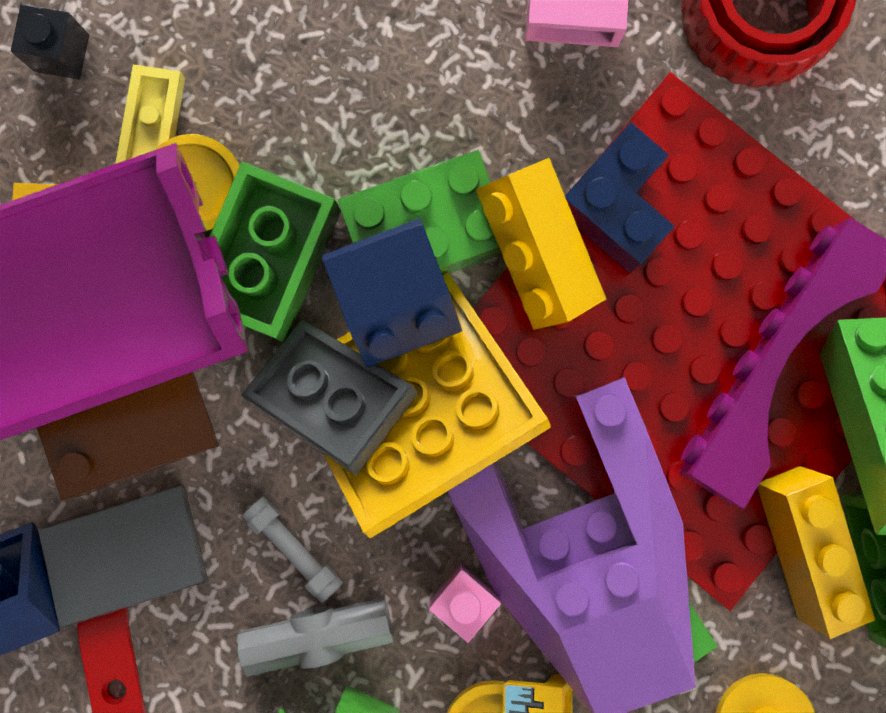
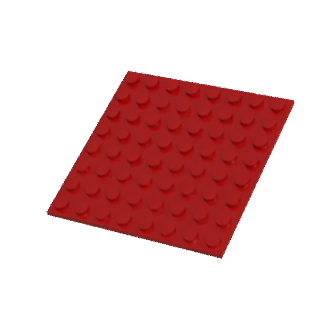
[473,72,886,611]

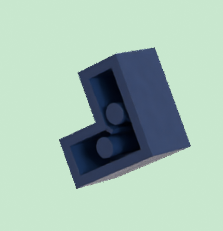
[565,122,675,273]

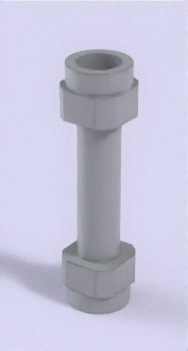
[242,496,343,603]

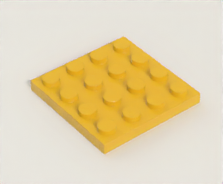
[324,272,551,539]

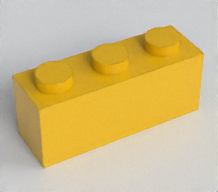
[475,158,606,330]
[757,466,875,639]

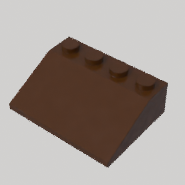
[37,372,219,500]

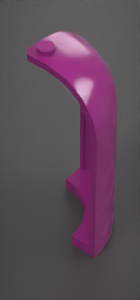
[0,143,248,440]

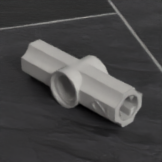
[237,598,394,677]

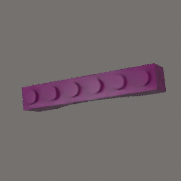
[679,217,886,509]

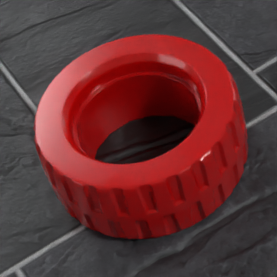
[681,0,857,88]

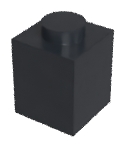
[11,4,89,80]

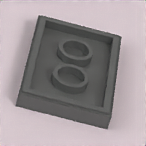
[241,319,418,476]
[39,486,209,628]

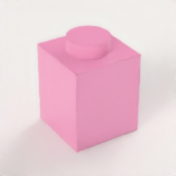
[429,561,501,643]

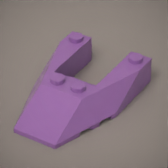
[448,377,696,713]

